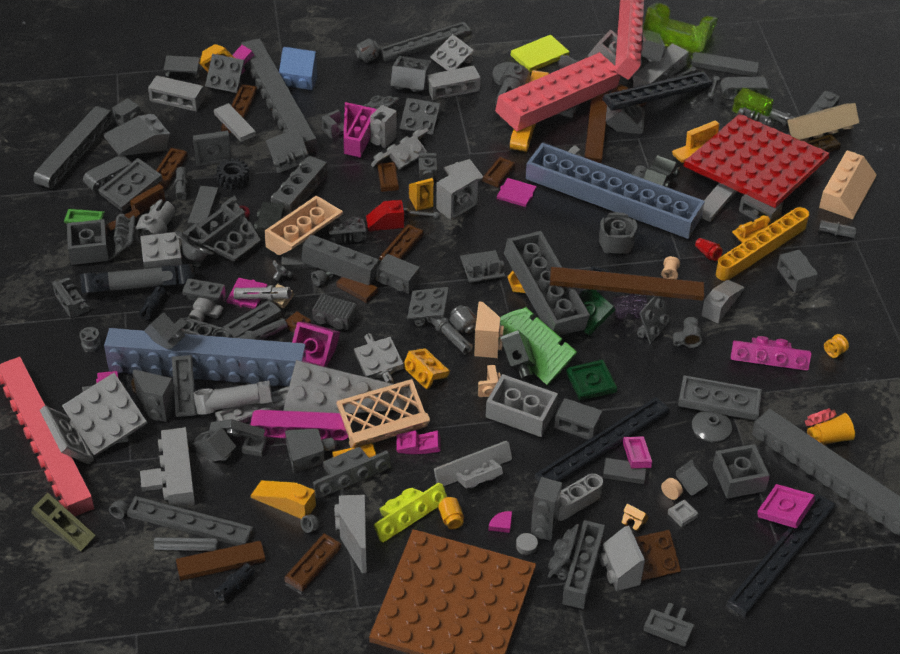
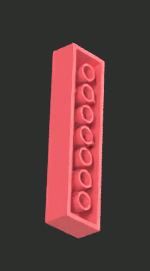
[495,52,621,131]

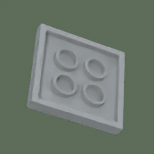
[62,373,147,457]

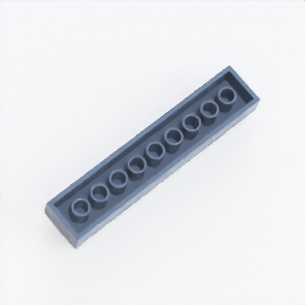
[526,143,705,239]
[104,328,307,386]

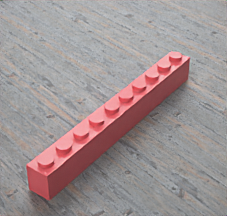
[615,0,644,80]
[0,357,94,516]

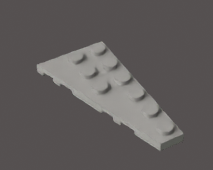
[283,360,412,413]

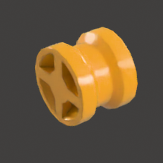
[824,334,849,358]

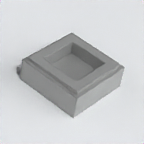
[140,468,163,492]
[668,500,698,527]

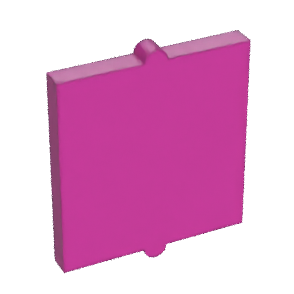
[497,178,536,207]
[227,278,268,309]

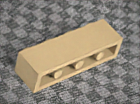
[788,103,859,141]

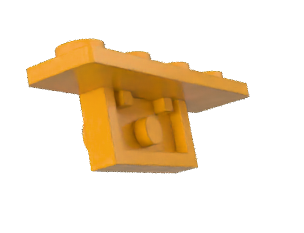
[672,121,719,162]

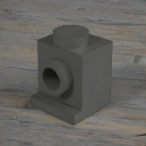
[419,153,437,180]

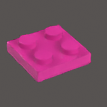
[757,484,815,528]

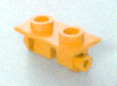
[732,215,770,243]

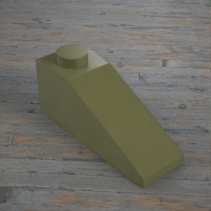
[32,493,96,552]

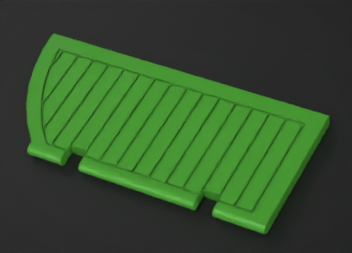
[499,307,577,385]

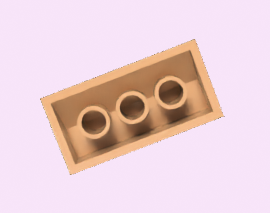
[819,151,877,219]
[265,196,343,255]

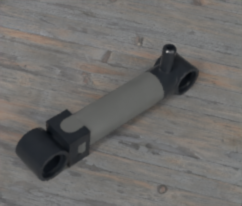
[80,264,196,293]

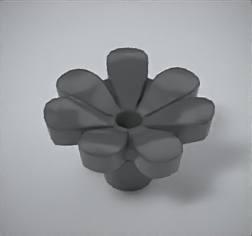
[272,260,293,281]

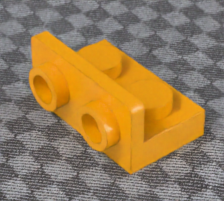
[403,348,450,389]

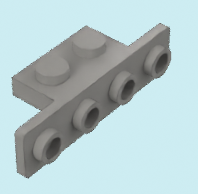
[371,128,429,170]
[434,441,512,488]

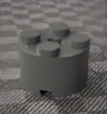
[599,212,637,254]

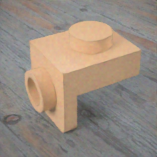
[478,365,501,397]

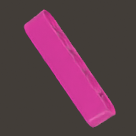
[250,410,350,441]

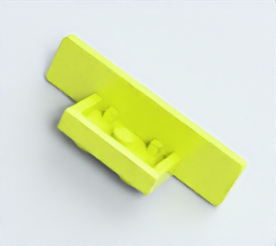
[374,483,447,542]

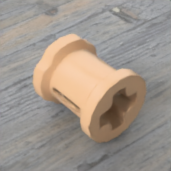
[661,256,680,279]

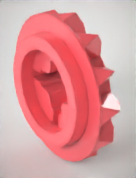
[804,408,836,426]

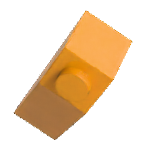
[251,480,316,519]

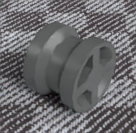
[80,327,101,352]

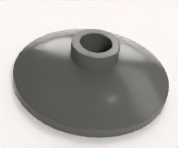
[692,411,732,443]

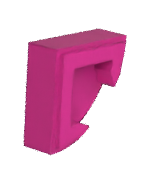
[489,511,512,533]

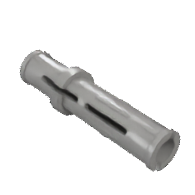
[234,285,291,301]

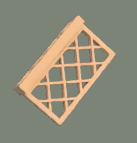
[336,379,430,448]

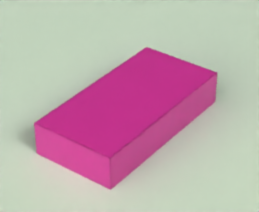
[623,437,652,468]

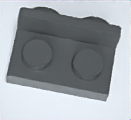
[183,279,226,305]

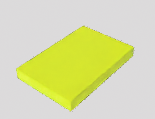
[511,35,570,72]

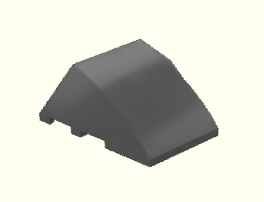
[182,195,261,261]

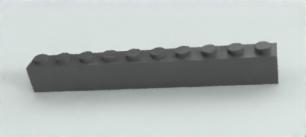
[241,38,317,154]
[752,409,900,536]

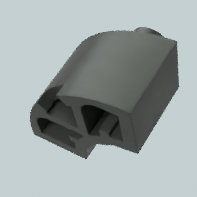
[643,156,680,188]

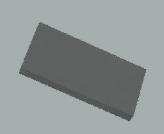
[678,375,762,420]

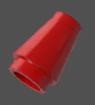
[695,238,723,260]

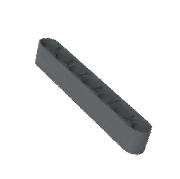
[33,106,114,189]

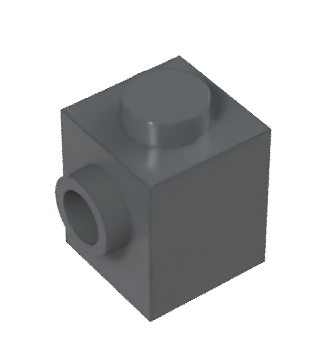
[112,98,140,125]

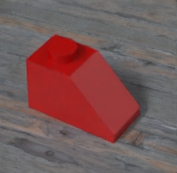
[366,200,404,231]

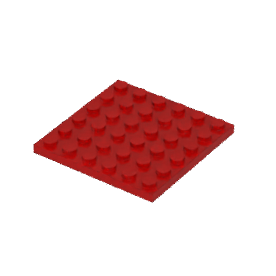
[684,114,829,208]

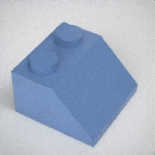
[279,47,317,90]

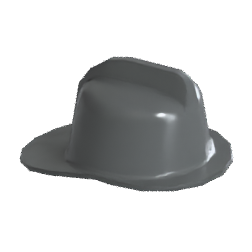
[175,230,214,267]

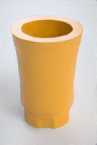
[807,413,855,445]

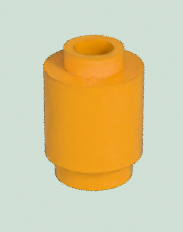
[438,497,464,529]

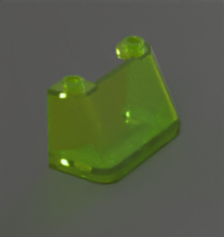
[643,2,718,53]

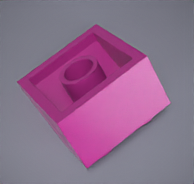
[292,322,340,367]

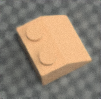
[474,302,504,358]

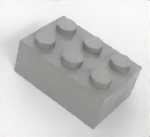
[486,374,558,437]

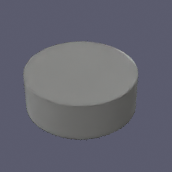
[516,533,538,555]

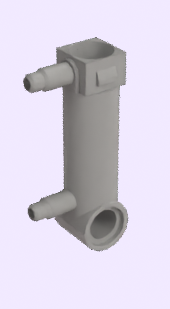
[193,381,272,414]

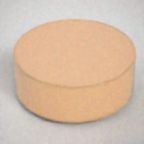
[661,478,683,500]

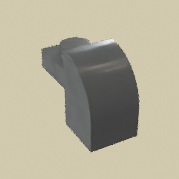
[144,312,187,349]

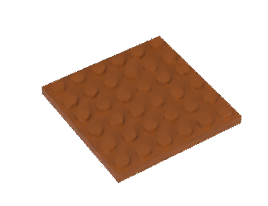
[369,529,536,654]

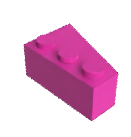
[344,102,377,157]

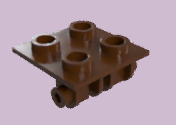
[635,530,681,581]

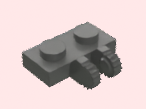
[643,603,694,647]

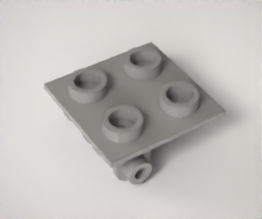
[430,34,474,71]

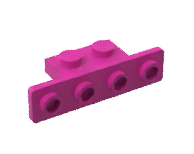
[731,336,811,370]

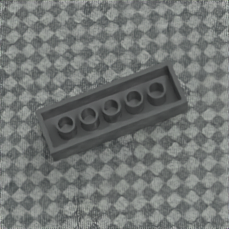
[504,231,590,336]

